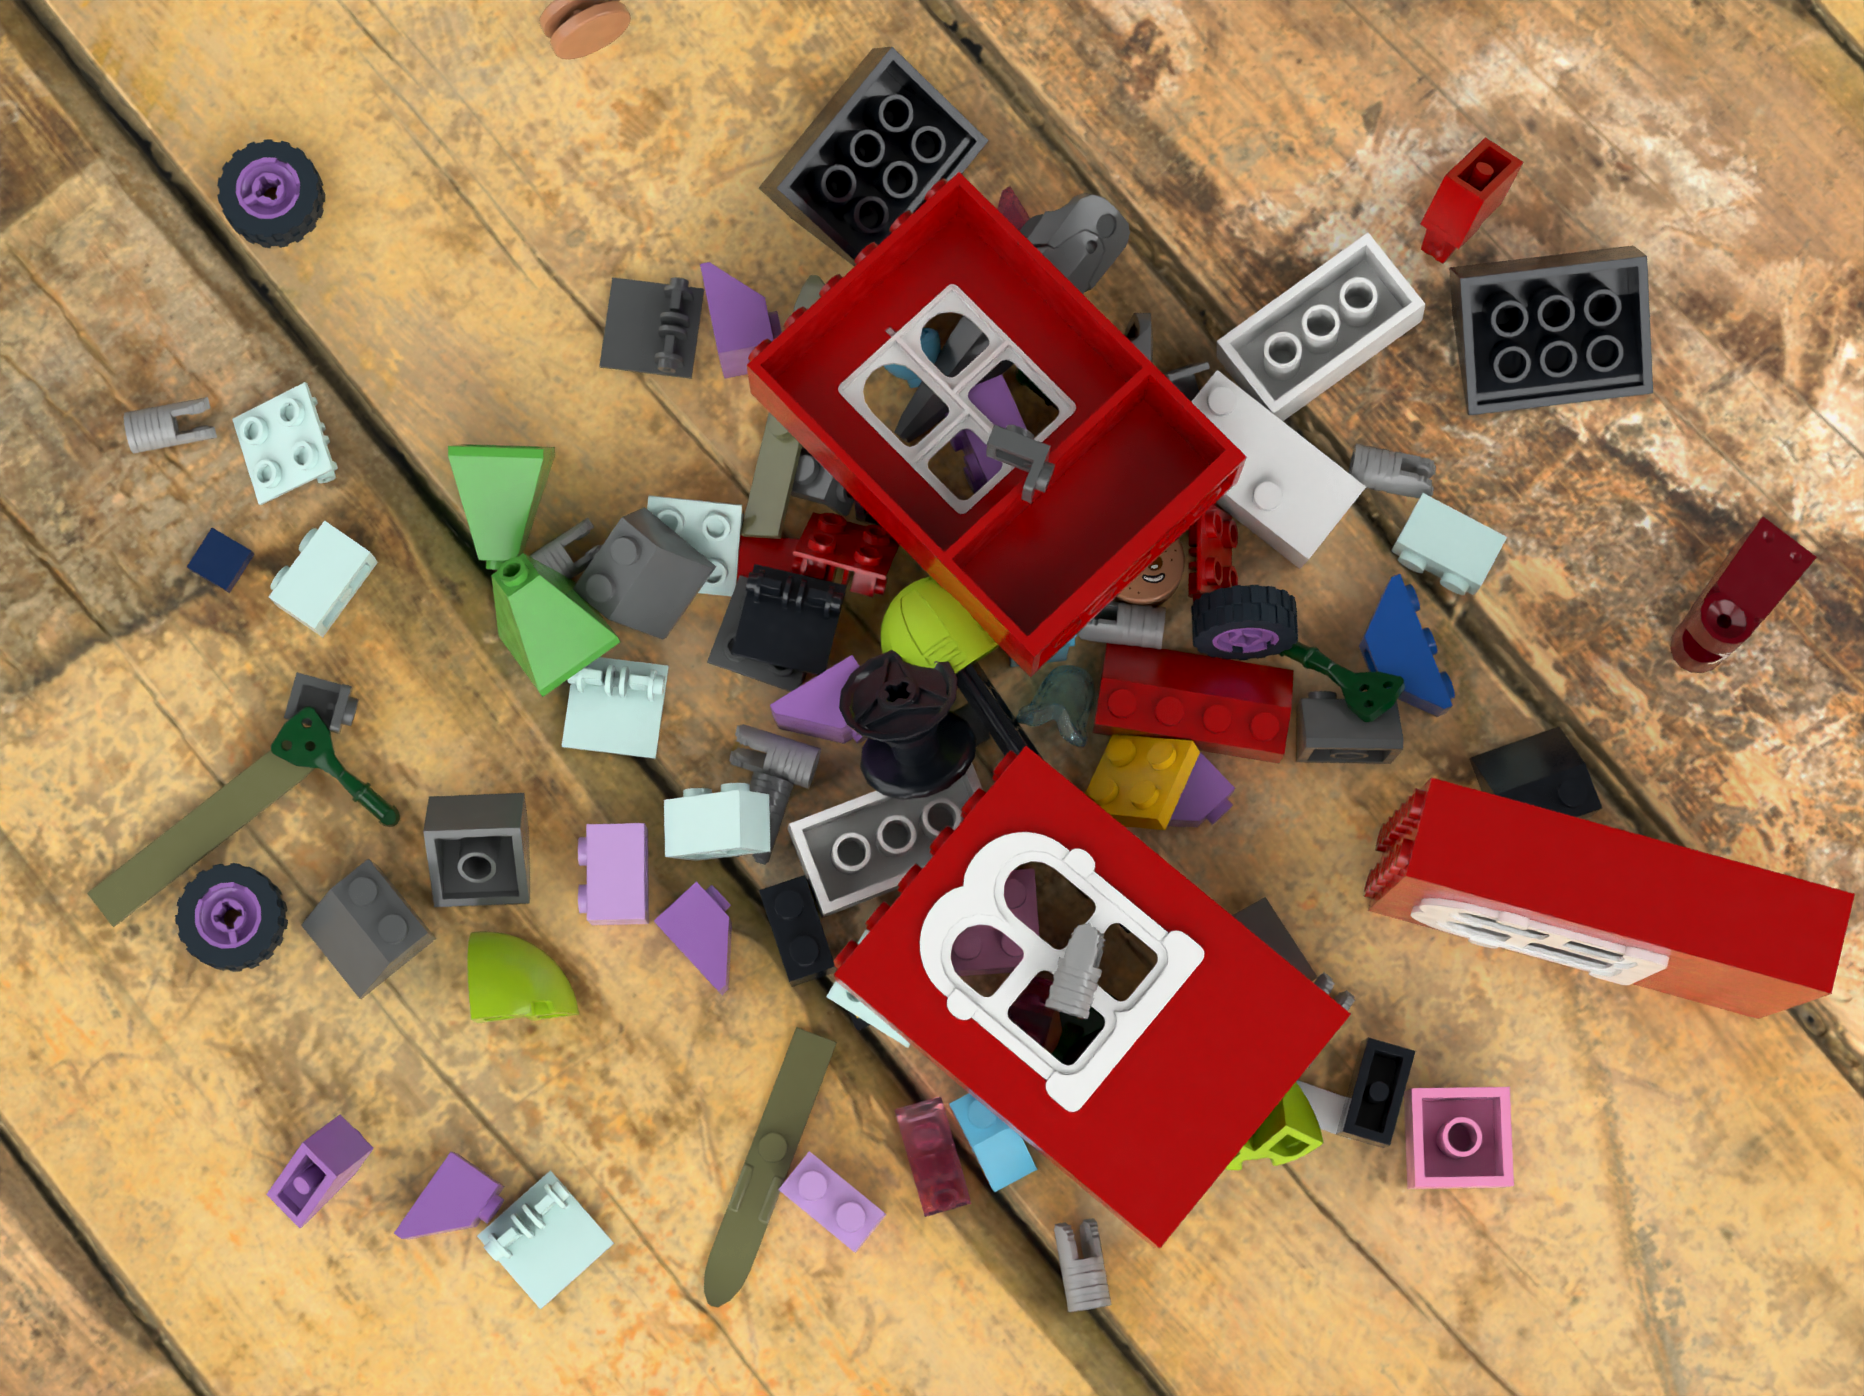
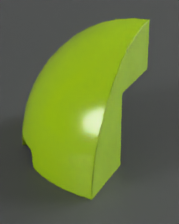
[467,931,579,1023]
[1225,1082,1324,1170]

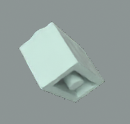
[1391,493,1507,595]
[269,521,378,638]
[664,783,771,861]

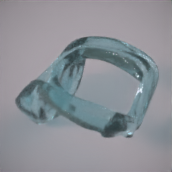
[1015,665,1096,748]

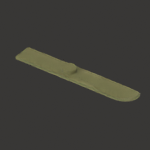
[740,275,825,539]
[87,740,316,927]
[704,1027,837,1307]

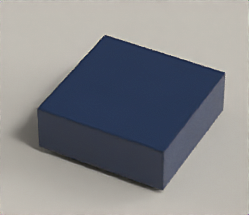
[187,528,254,594]

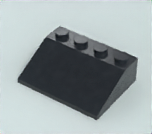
[759,47,989,267]
[1449,246,1653,415]

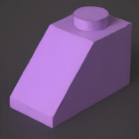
[1167,752,1235,827]
[654,881,732,995]
[266,1115,374,1228]
[394,1152,505,1240]

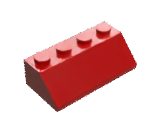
[1092,643,1294,764]

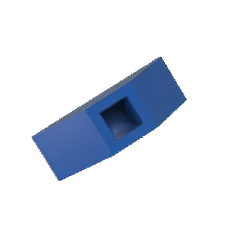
[1359,574,1455,717]

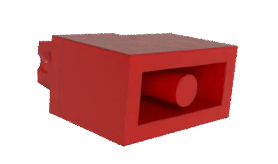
[1420,137,1524,264]

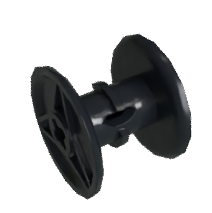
[839,650,976,800]

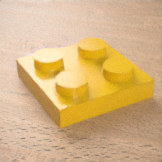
[1085,734,1200,830]

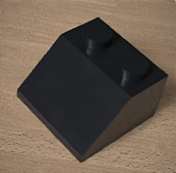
[1469,727,1602,819]

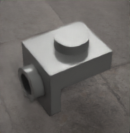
[986,425,1055,503]
[791,447,854,516]
[284,672,359,734]

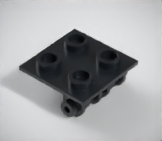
[731,564,847,675]

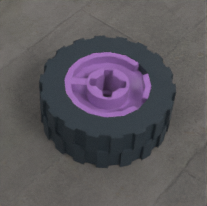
[217,139,325,248]
[1191,585,1298,660]
[175,863,288,972]

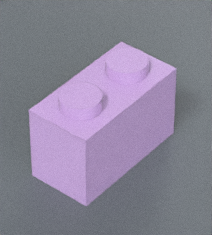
[578,823,649,925]
[778,1151,886,1253]

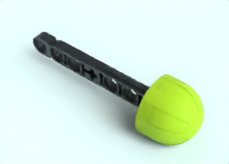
[881,576,1131,934]

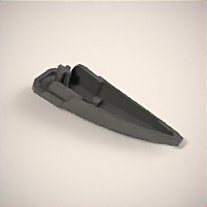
[894,193,1130,443]

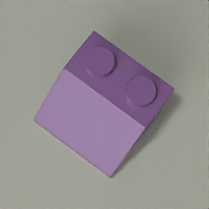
[700,262,782,379]
[770,655,868,744]

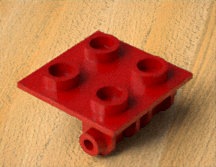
[1188,505,1238,602]
[792,512,900,598]

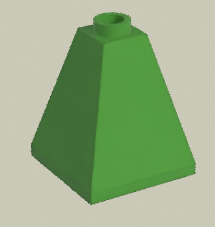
[448,444,555,570]
[492,553,621,697]

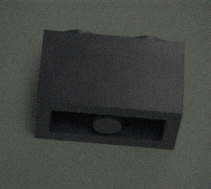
[759,875,837,987]
[1336,1037,1415,1148]

